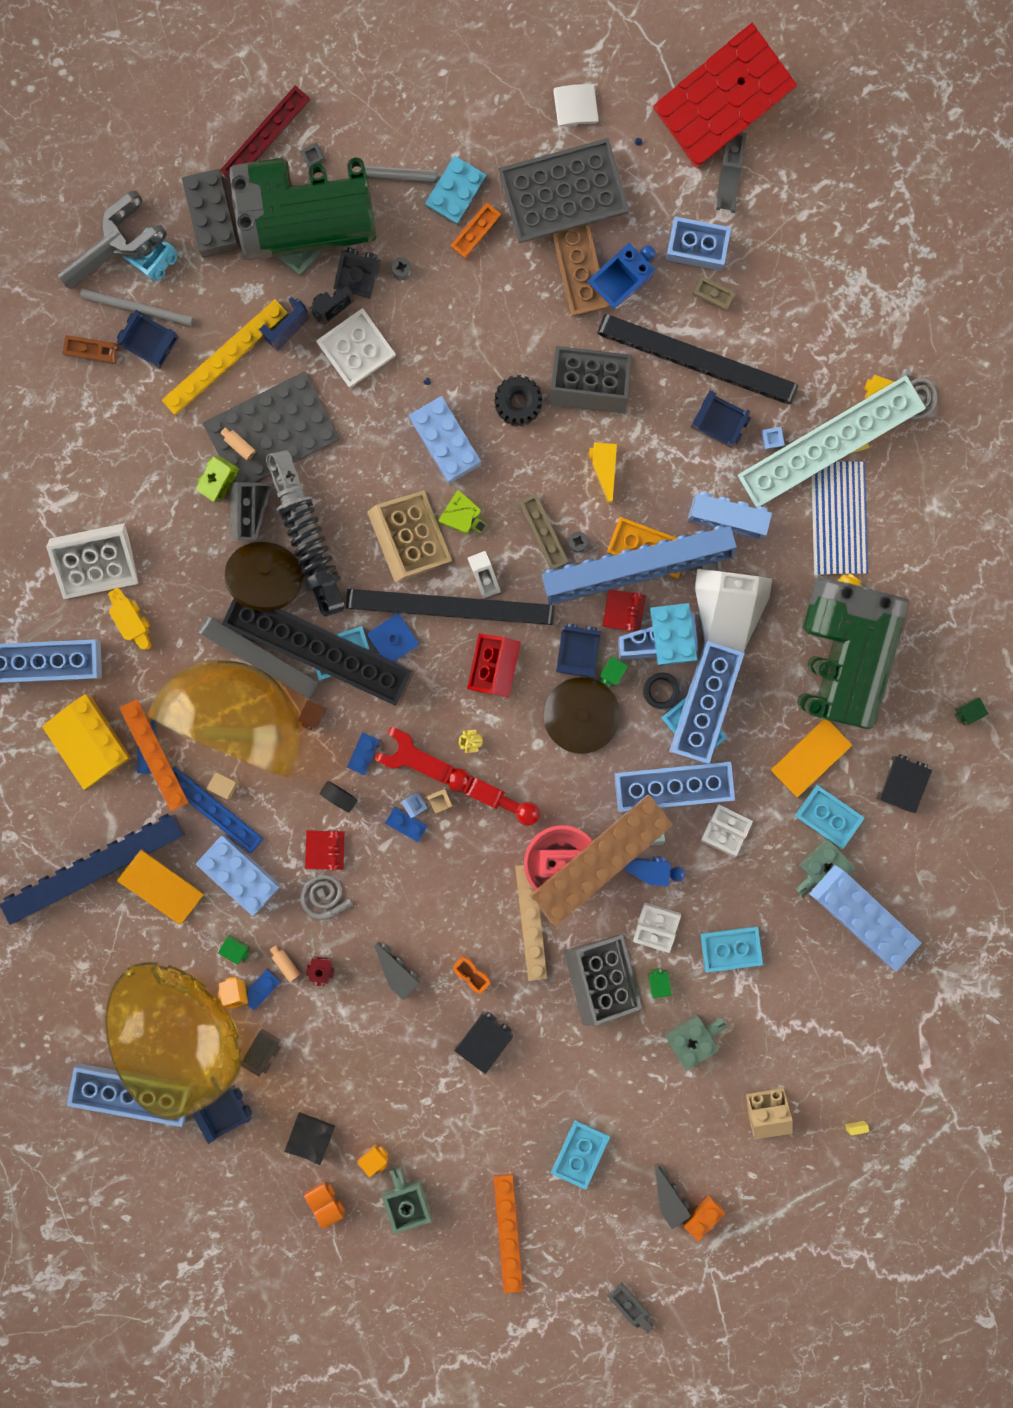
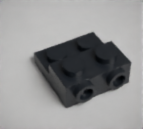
[333,247,381,299]
[310,286,355,324]

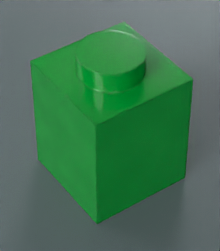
[599,656,628,687]
[218,935,250,965]
[647,968,672,999]

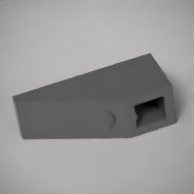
[375,941,420,1000]
[654,1163,691,1229]

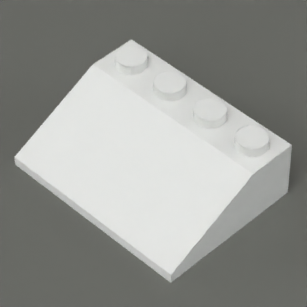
[46,523,138,599]

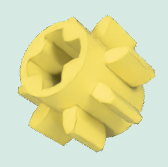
[459,729,483,753]

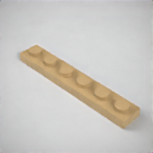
[515,865,547,981]

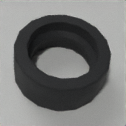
[643,672,680,709]
[319,781,358,813]

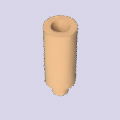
[221,428,256,461]
[270,945,301,982]

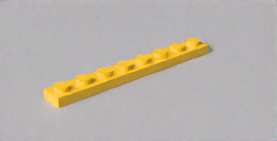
[162,299,289,416]

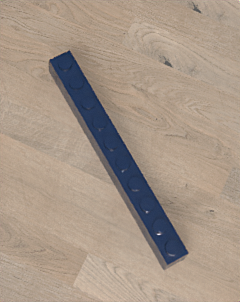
[0,813,185,925]

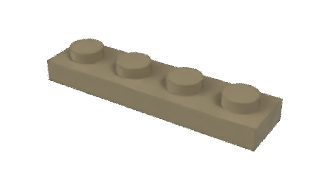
[519,494,569,569]

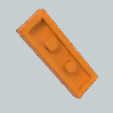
[450,202,501,259]

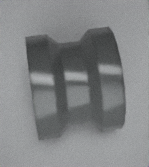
[392,257,411,280]
[568,532,588,553]

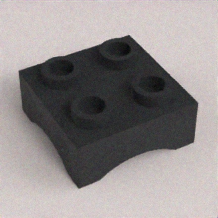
[284,1112,335,1165]

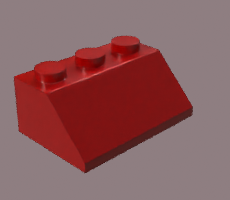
[467,633,521,698]

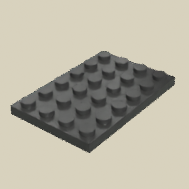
[498,138,629,244]
[203,371,339,483]

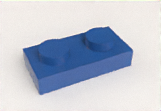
[347,732,380,775]
[385,807,428,842]
[246,968,282,1010]

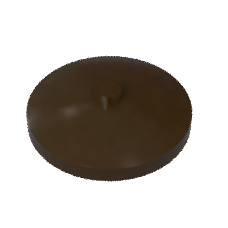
[225,542,303,611]
[543,677,620,754]

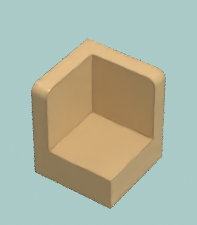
[207,772,239,799]
[427,788,453,814]

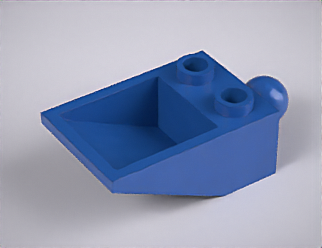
[587,243,655,309]
[623,856,685,886]

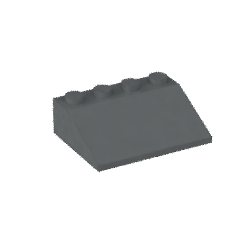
[549,346,632,414]
[564,934,642,1026]

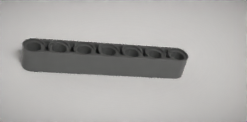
[198,615,320,700]

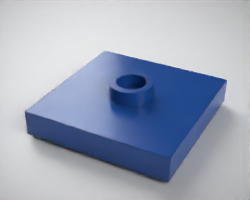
[367,613,420,662]

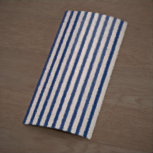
[812,461,868,575]

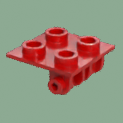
[602,589,646,632]
[305,830,345,870]

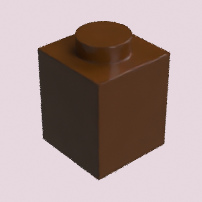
[298,700,326,730]

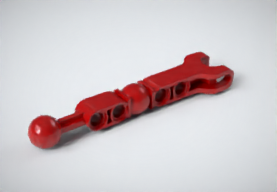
[375,727,540,826]

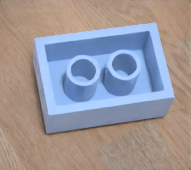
[665,217,731,271]

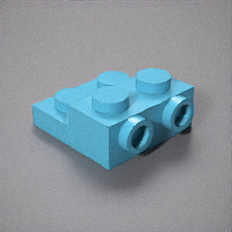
[123,228,178,282]

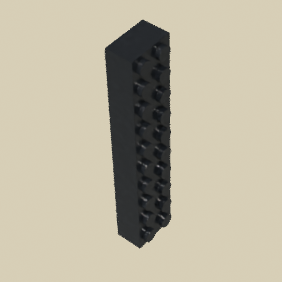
[221,598,415,706]

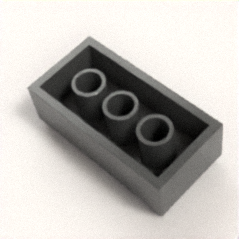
[182,169,240,258]

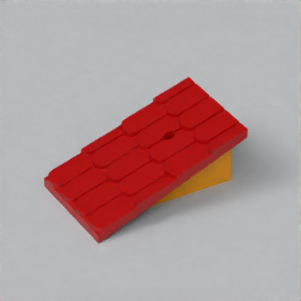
[653,22,797,169]

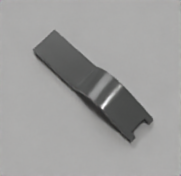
[716,132,747,213]

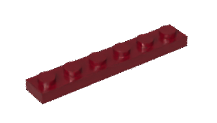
[220,85,310,180]

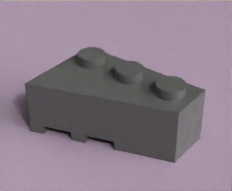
[230,482,274,541]

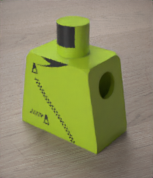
[438,490,487,535]

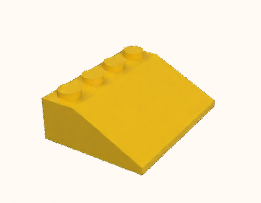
[42,694,132,790]

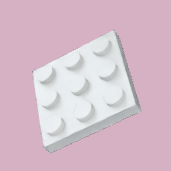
[316,308,396,389]

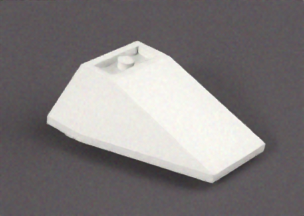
[695,569,772,652]

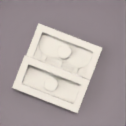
[553,84,599,127]
[700,804,753,858]
[633,902,681,953]

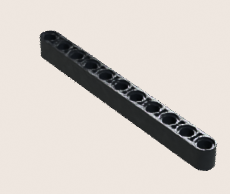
[597,314,799,405]
[345,589,555,625]

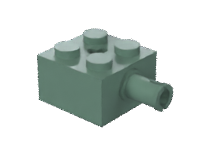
[795,839,856,898]
[664,1014,728,1071]
[382,1167,432,1234]

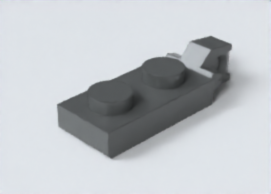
[607,1282,654,1333]

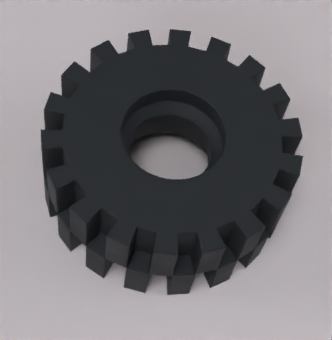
[495,375,542,426]

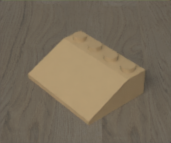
[367,491,452,583]

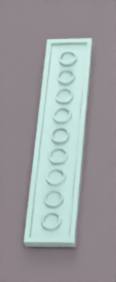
[737,375,926,507]

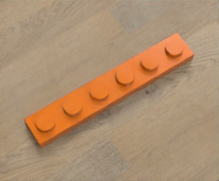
[119,699,189,811]
[493,1174,523,1294]

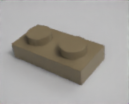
[692,276,736,311]

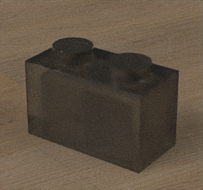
[240,1029,281,1077]

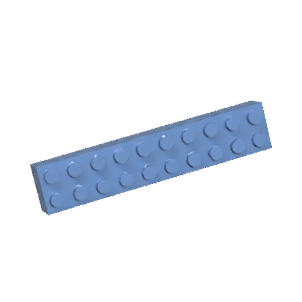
[542,525,737,605]

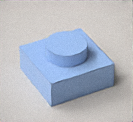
[761,427,785,450]
[401,792,427,818]

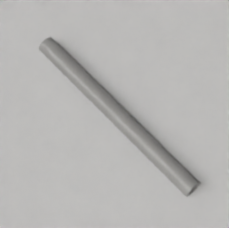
[80,289,193,326]

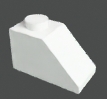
[468,551,501,599]

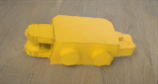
[108,588,152,650]

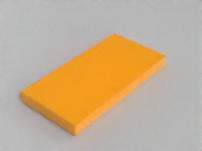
[607,517,681,579]
[770,719,852,798]
[117,849,204,925]

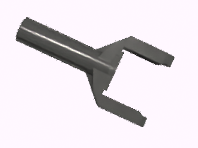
[58,191,167,289]

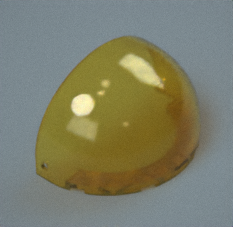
[147,660,300,777]
[105,962,242,1119]

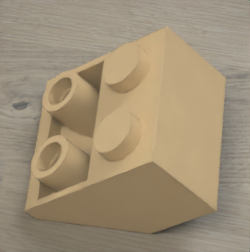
[746,1088,793,1140]

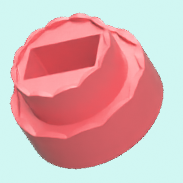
[524,825,593,890]

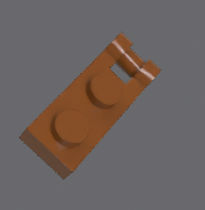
[62,335,119,364]

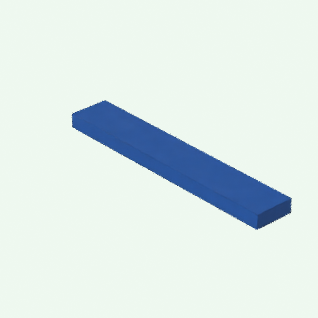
[172,766,264,853]

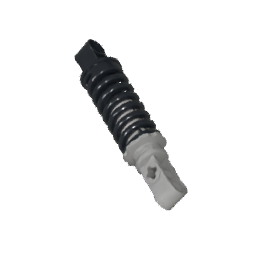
[266,450,345,617]

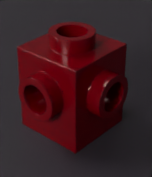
[306,956,335,986]

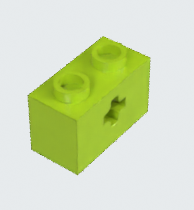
[196,456,239,502]

